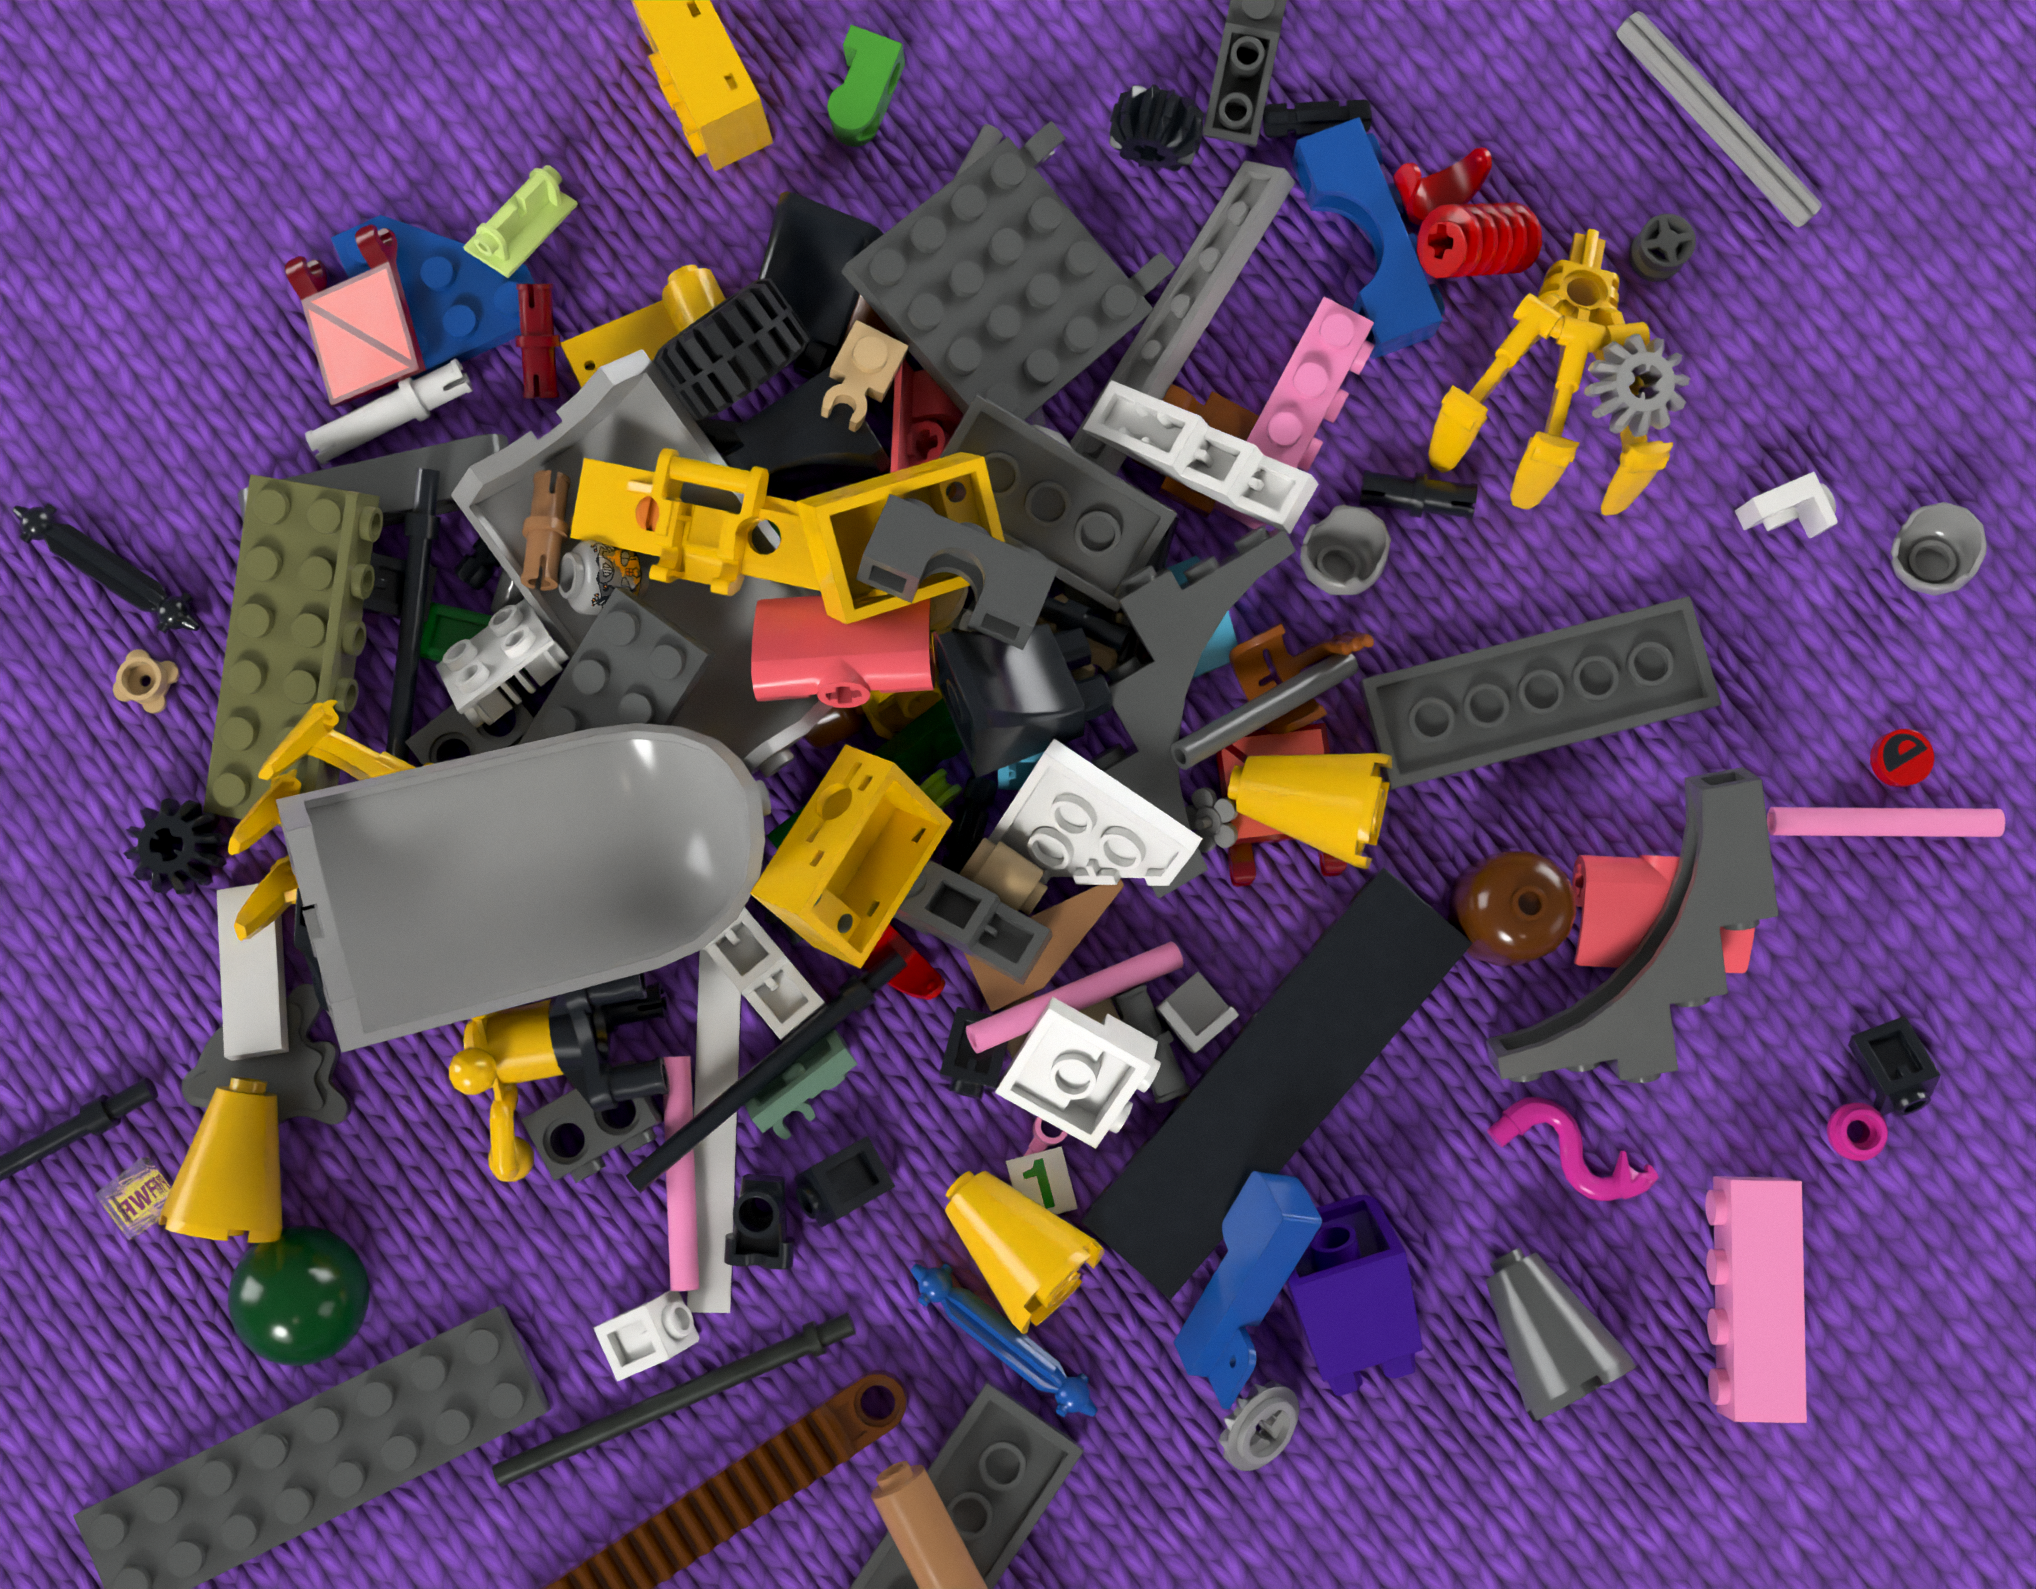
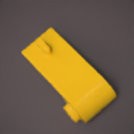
[560,264,726,388]

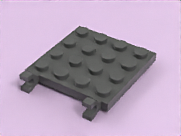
[841,121,1175,421]

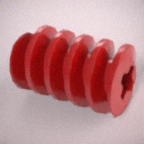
[1417,202,1543,278]

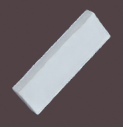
[217,884,289,1061]

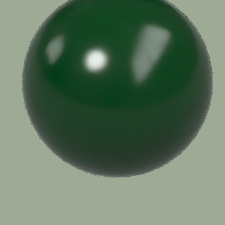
[228,1225,369,1366]

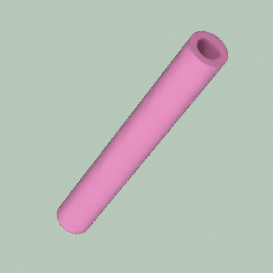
[1767,807,2005,837]
[966,941,1183,1053]
[662,1056,699,1291]

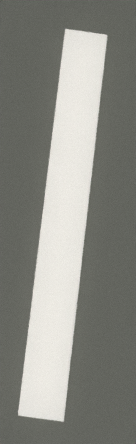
[687,948,741,1313]

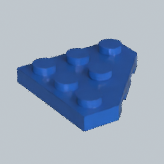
[331,215,536,384]

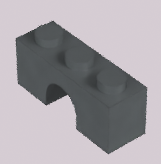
[856,494,1059,650]

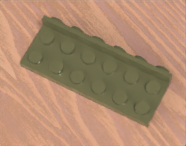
[203,474,383,827]

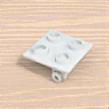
[436,598,569,728]

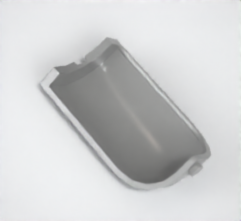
[451,349,833,778]
[276,723,771,1053]

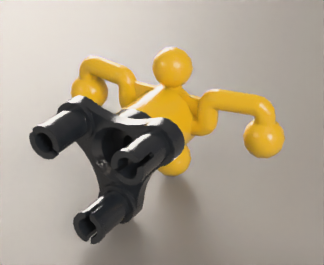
[449,973,670,1182]

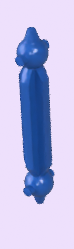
[910,1263,1098,1417]

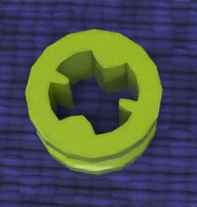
[919,768,962,810]

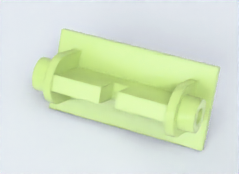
[463,165,578,278]

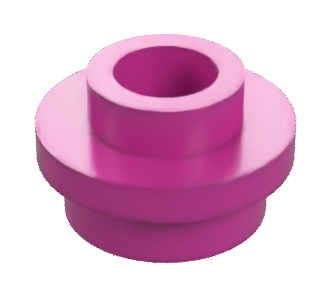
[1827,1102,1888,1161]

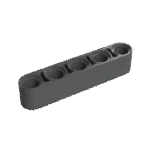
[237,434,509,528]

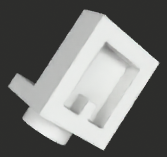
[1735,472,1837,538]
[593,1290,699,1382]

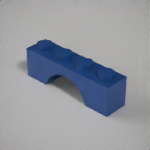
[1291,117,1445,360]

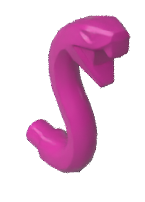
[1487,1097,1659,1201]

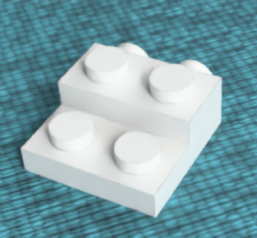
[995,997,1161,1149]

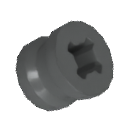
[1629,214,1696,282]

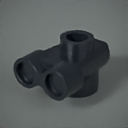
[724,1174,795,1269]

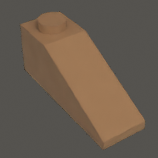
[964,879,1124,1013]

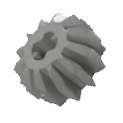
[1584,334,1691,437]

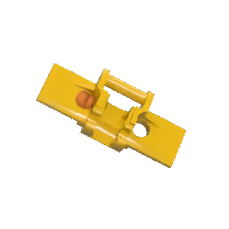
[570,448,820,597]

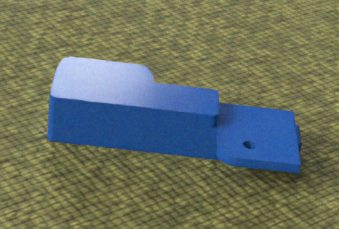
[1173,1171,1322,1409]

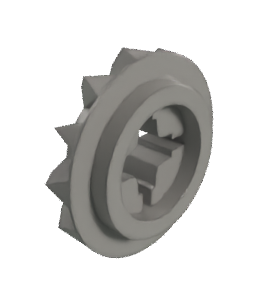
[1218,1379,1299,1471]

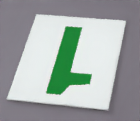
[1006,1146,1078,1215]

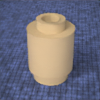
[959,837,1048,916]

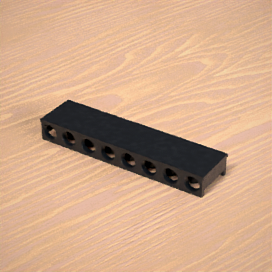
[1081,867,1473,1300]

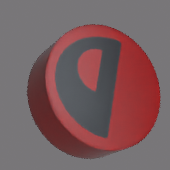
[1870,729,1934,787]

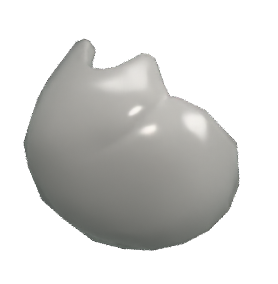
[1890,502,1987,596]
[1300,505,1391,595]

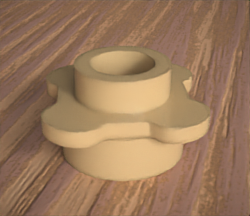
[113,649,180,714]

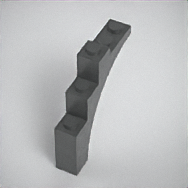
[1091,525,1296,899]
[1486,767,1779,1083]

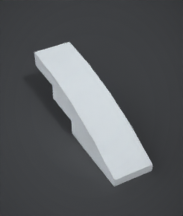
[1083,380,1319,534]
[704,907,827,1042]

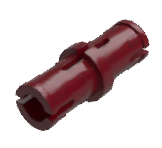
[515,284,561,398]

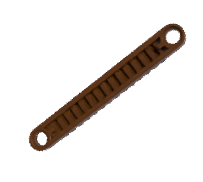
[540,1370,908,1589]

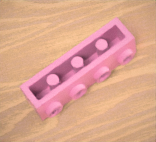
[1213,297,1375,529]
[1705,1176,1807,1423]

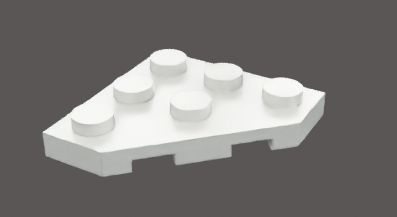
[988,739,1202,886]

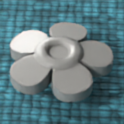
[1185,787,1238,853]

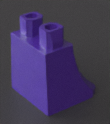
[1285,1195,1423,1396]

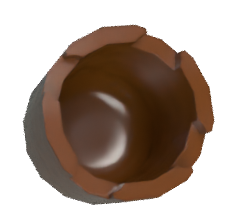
[1448,851,1576,966]

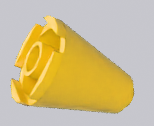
[1228,753,1392,869]
[159,1077,283,1243]
[945,1170,1105,1334]

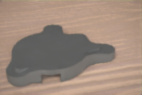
[182,983,351,1125]

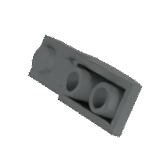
[1202,0,1287,147]
[893,860,1053,985]

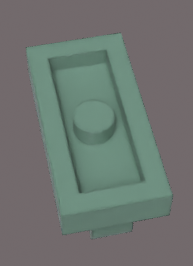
[745,1028,858,1140]

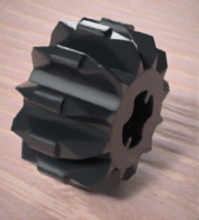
[1109,84,1204,172]
[123,798,229,895]

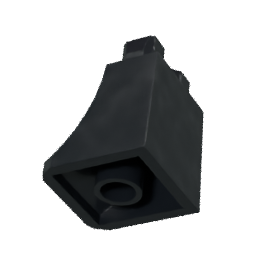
[758,191,884,380]
[720,366,891,497]
[933,623,1112,778]

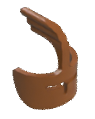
[1229,623,1374,734]

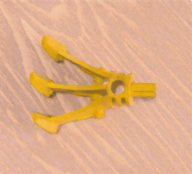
[1428,229,1673,516]
[228,700,434,941]

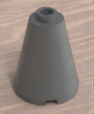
[1485,1248,1636,1422]

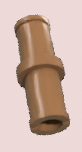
[520,470,571,591]

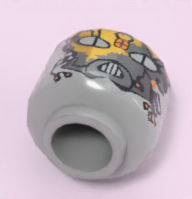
[558,540,649,615]

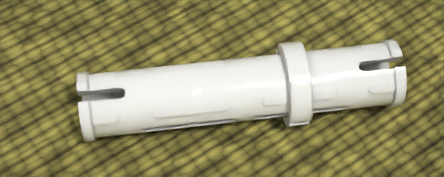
[305,358,473,465]

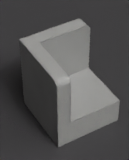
[1155,972,1239,1053]

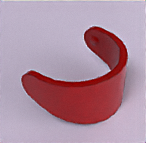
[1393,147,1492,226]
[863,924,945,1000]

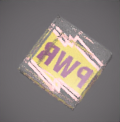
[94,1157,171,1240]

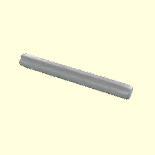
[1617,11,1822,227]

